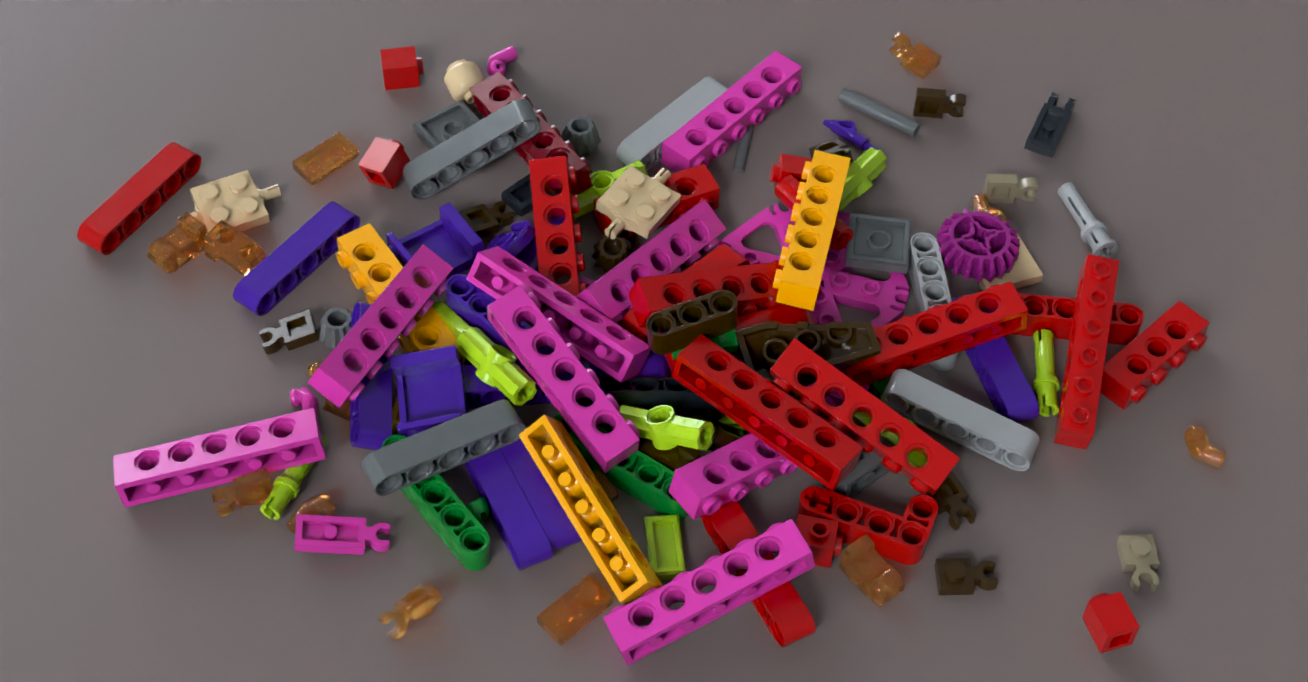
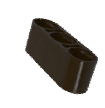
[646,290,739,355]

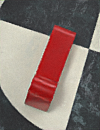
[797,486,939,565]

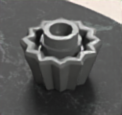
[561,115,601,156]
[317,307,352,349]

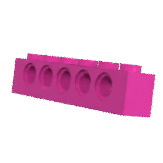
[662,50,802,172]
[576,199,726,323]
[308,244,453,408]
[466,246,651,383]
[487,285,640,473]
[669,395,848,520]
[113,408,326,508]
[603,519,815,666]

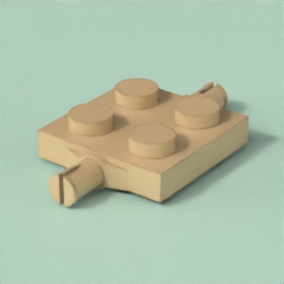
[595,166,681,239]
[178,170,281,242]

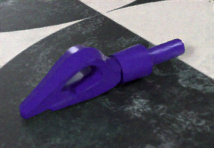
[823,120,879,151]

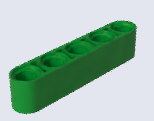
[553,413,688,520]
[382,435,491,571]

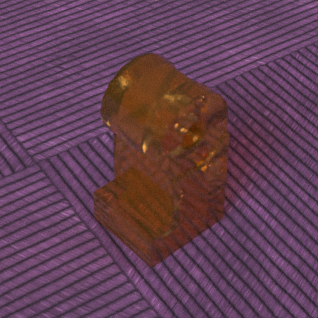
[147,212,210,273]
[203,220,267,276]
[839,534,905,606]

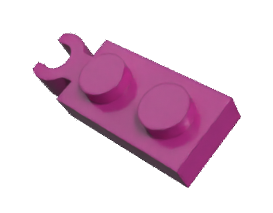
[294,514,390,555]

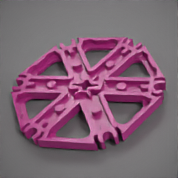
[716,204,910,327]

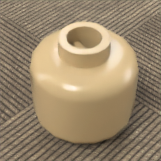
[444,59,485,104]

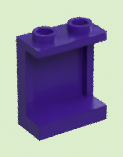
[386,202,483,279]
[390,345,468,437]

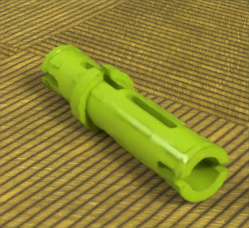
[1033,329,1060,417]
[260,434,328,520]

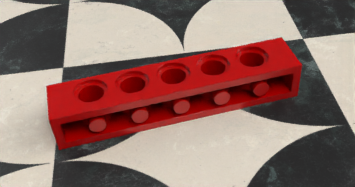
[529,155,587,297]
[1053,254,1119,450]
[628,261,822,328]
[841,281,1028,387]
[671,334,864,491]
[770,338,960,496]

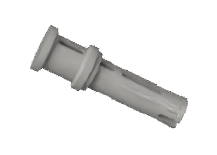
[1057,182,1119,258]

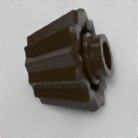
[591,234,634,273]

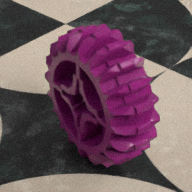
[936,208,1020,284]

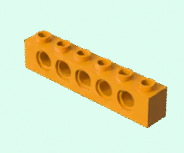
[772,150,851,311]
[336,223,465,366]
[519,415,663,605]

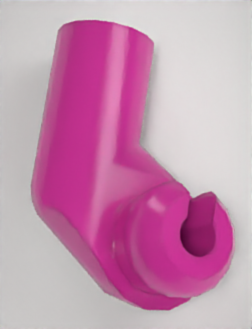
[486,46,518,76]
[290,387,319,420]

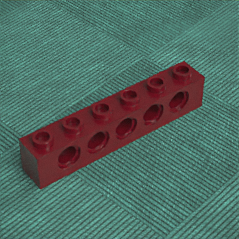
[469,72,593,196]

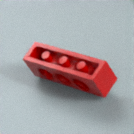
[594,163,720,239]
[1100,300,1210,410]

